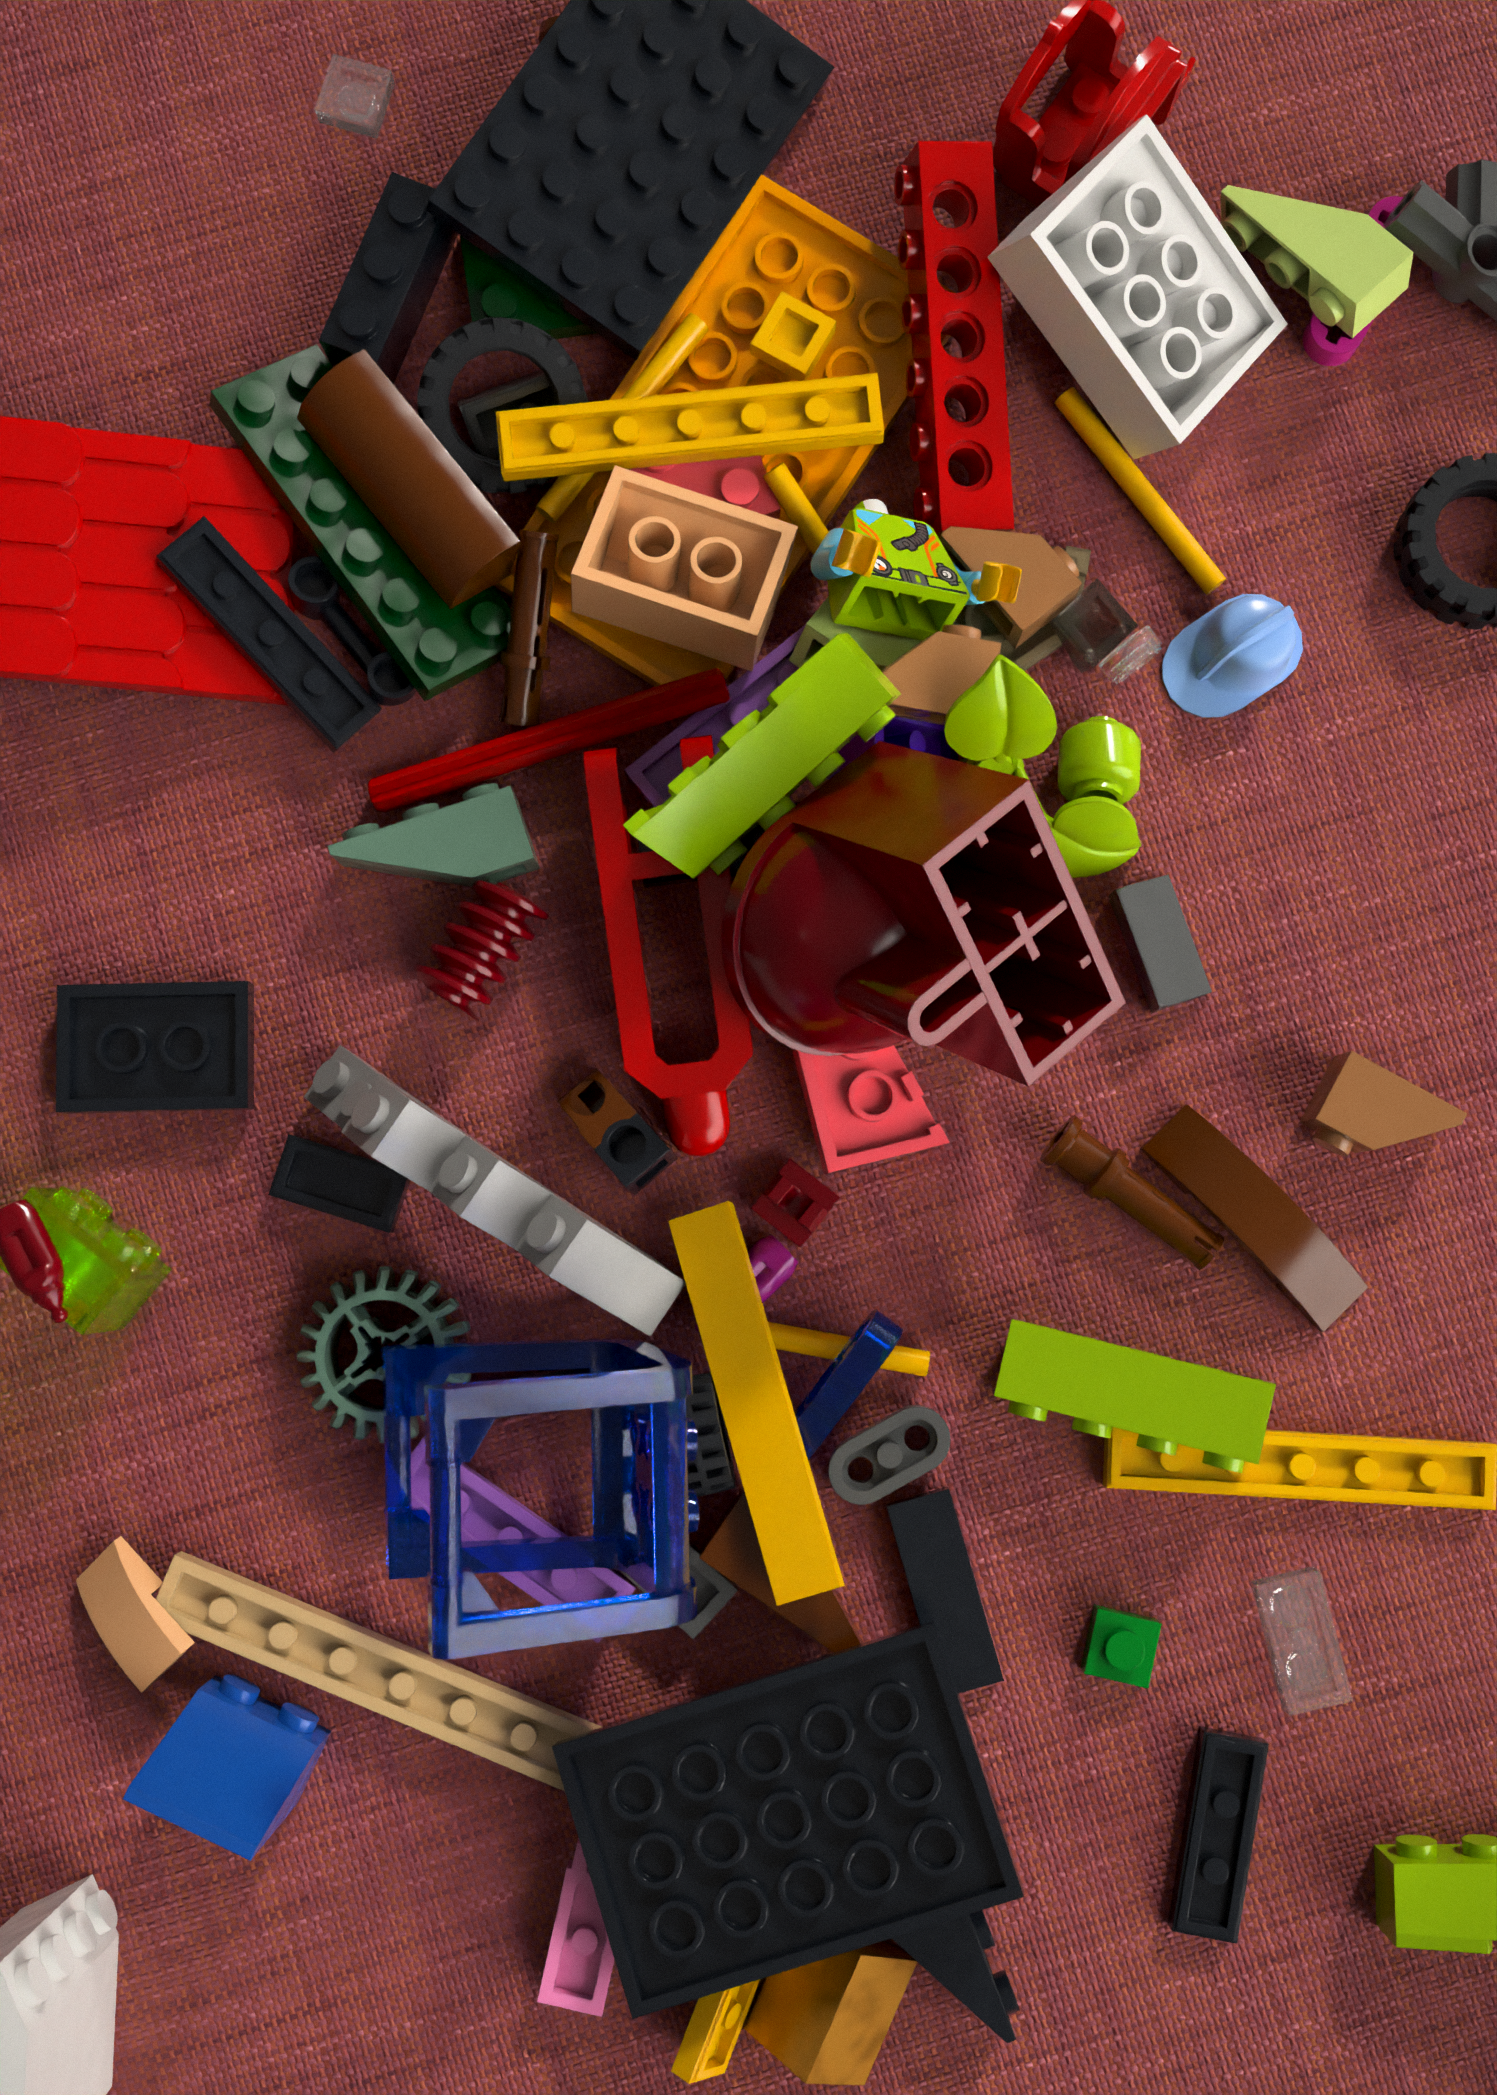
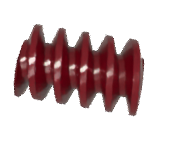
[415,880,549,1022]

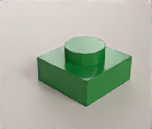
[1080,1604,1162,1688]

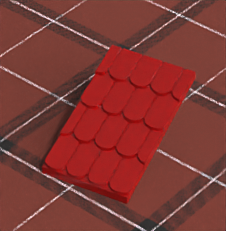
[0,416,298,706]

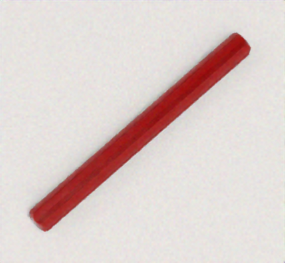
[368,668,730,812]

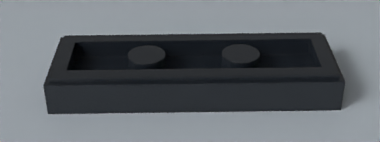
[886,1486,1004,1693]
[1167,1726,1269,1944]

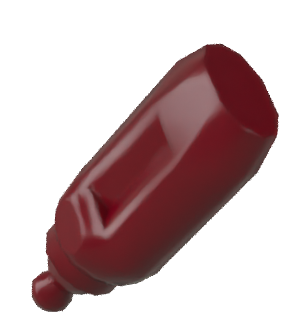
[0,1199,68,1323]

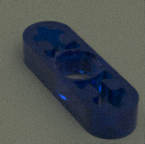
[794,1309,903,1460]

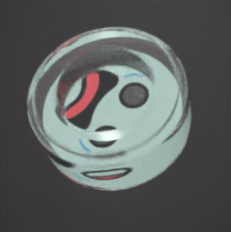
[1098,626,1163,684]

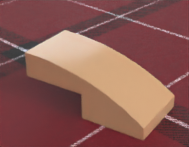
[76,1536,195,1693]

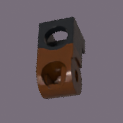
[557,1068,678,1195]

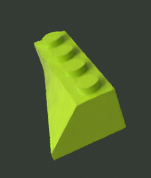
[623,633,901,879]
[994,1319,1276,1473]
[1374,1834,1497,1954]

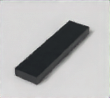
[155,516,382,753]

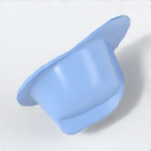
[1162,594,1303,718]

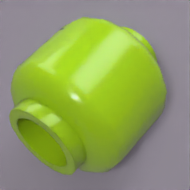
[1058,716,1141,804]

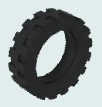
[417,317,587,494]
[1393,453,1497,629]

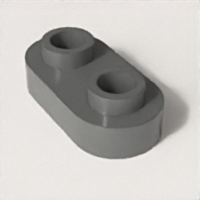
[828,1405,951,1505]

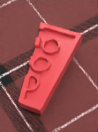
[792,1045,950,1174]

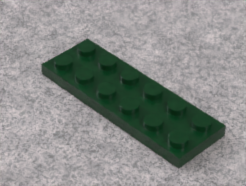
[209,344,511,701]

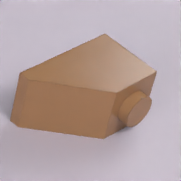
[939,526,1082,649]
[881,625,1001,725]
[1299,1051,1467,1157]

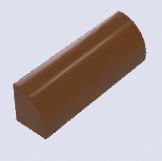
[297,349,521,609]

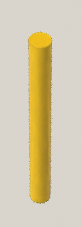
[535,313,708,523]
[1054,387,1226,595]

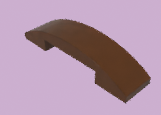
[1140,1104,1368,1332]

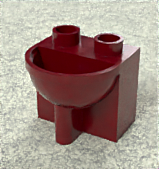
[721,741,1126,1087]

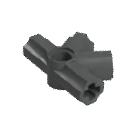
[1383,159,1497,322]

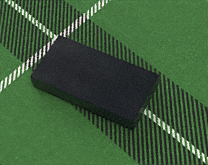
[268,1134,410,1233]

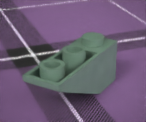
[327,783,541,887]

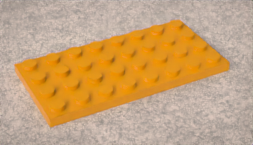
[494,174,956,687]

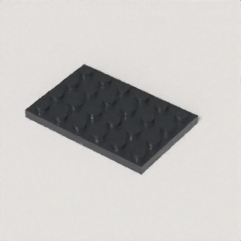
[427,0,834,360]
[552,1620,1024,2019]

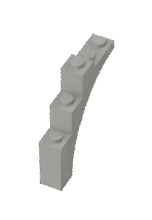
[304,1045,686,1336]

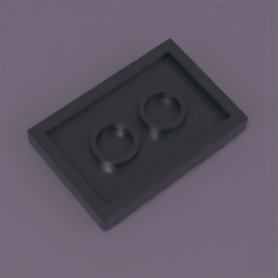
[56,981,254,1114]

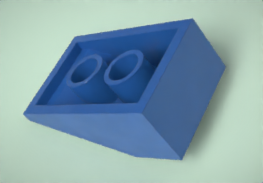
[123,1674,331,1861]

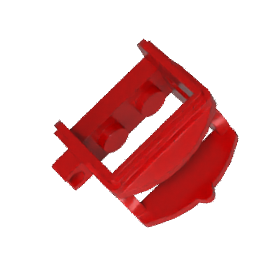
[993,0,1196,206]

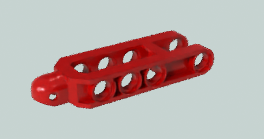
[584,735,754,1157]

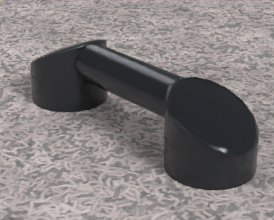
[288,556,416,706]

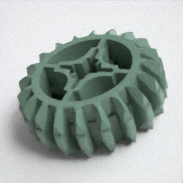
[297,1266,474,1443]

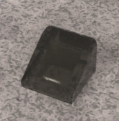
[1050,578,1138,673]

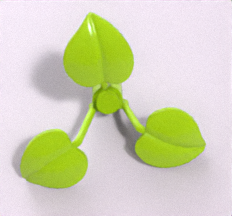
[944,654,1141,878]

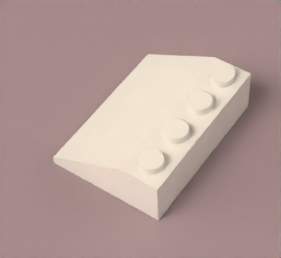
[987,114,1288,460]
[0,1874,119,2095]

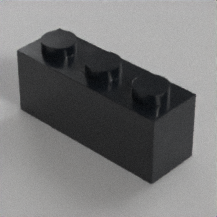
[319,172,458,385]

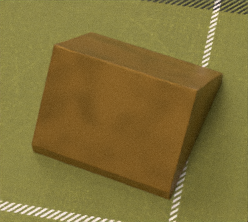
[744,1941,917,2085]

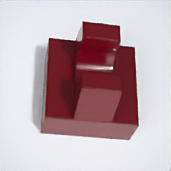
[750,1159,840,1248]

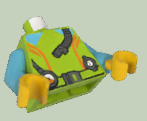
[810,499,1022,640]

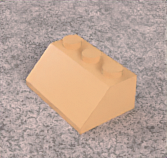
[571,465,798,671]

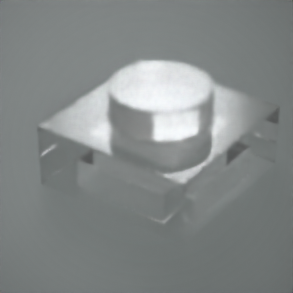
[314,54,395,139]

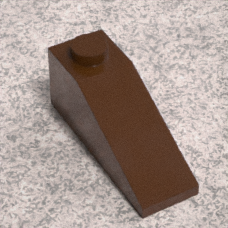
[699,1487,864,1652]

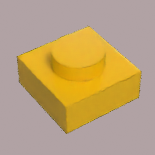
[750,291,836,381]

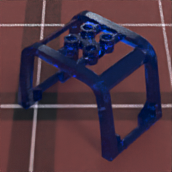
[382,1339,699,1660]

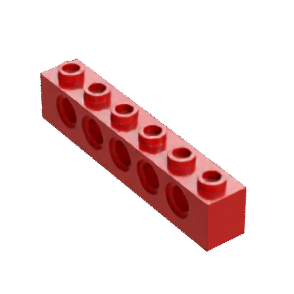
[894,141,1014,539]

